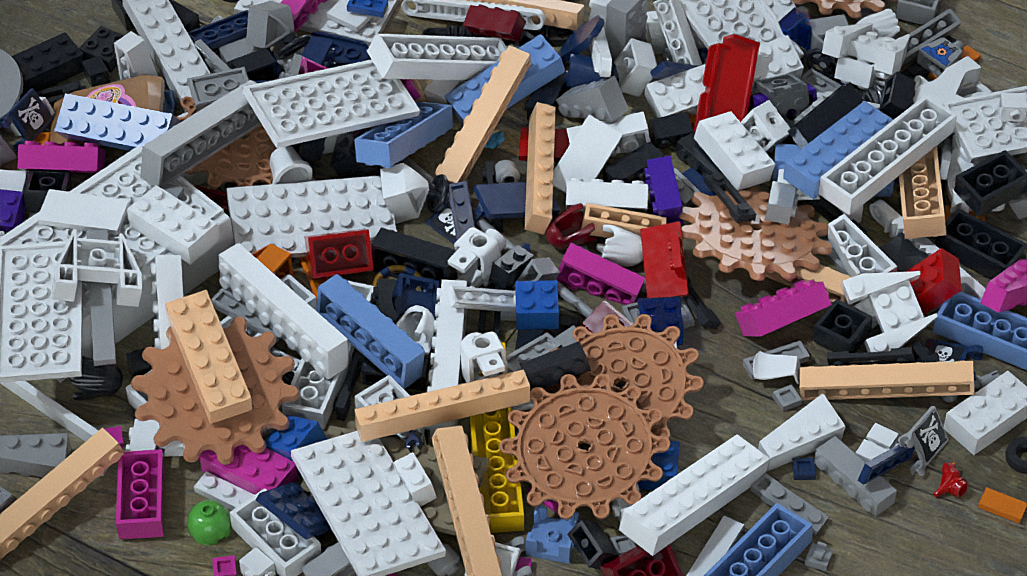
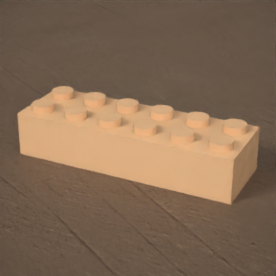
[899,146,946,239]
[165,290,252,424]

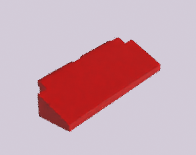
[694,34,760,132]

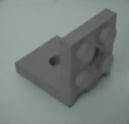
[754,73,810,128]

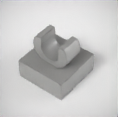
[805,541,833,572]

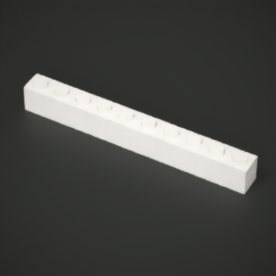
[150,255,184,457]

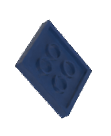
[256,482,332,540]

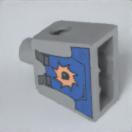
[917,38,964,77]

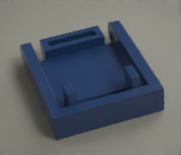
[394,273,439,321]

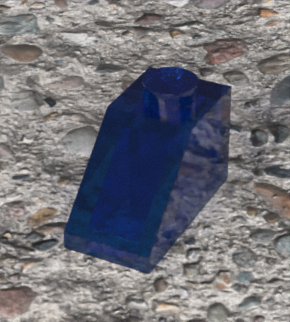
[778,7,812,51]

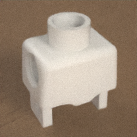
[448,227,506,288]
[460,332,508,383]

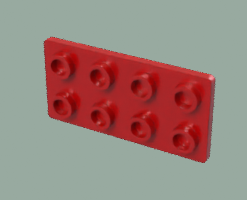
[640,222,689,303]

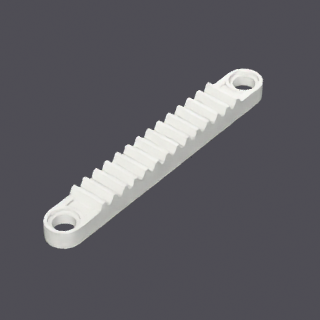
[401,0,546,30]
[589,26,612,77]
[869,200,986,300]

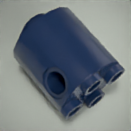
[563,54,619,90]

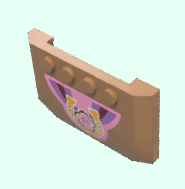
[50,75,165,146]

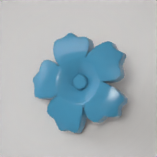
[485,131,505,149]

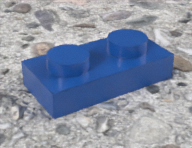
[347,0,388,18]

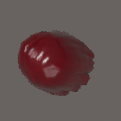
[546,203,596,249]

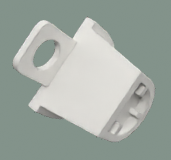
[269,146,313,184]

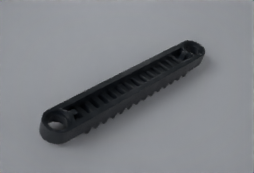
[422,25,573,47]

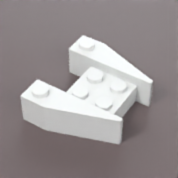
[822,23,910,75]
[52,229,142,307]
[841,271,937,362]

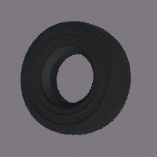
[1005,437,1027,474]

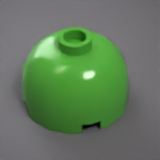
[187,500,232,545]

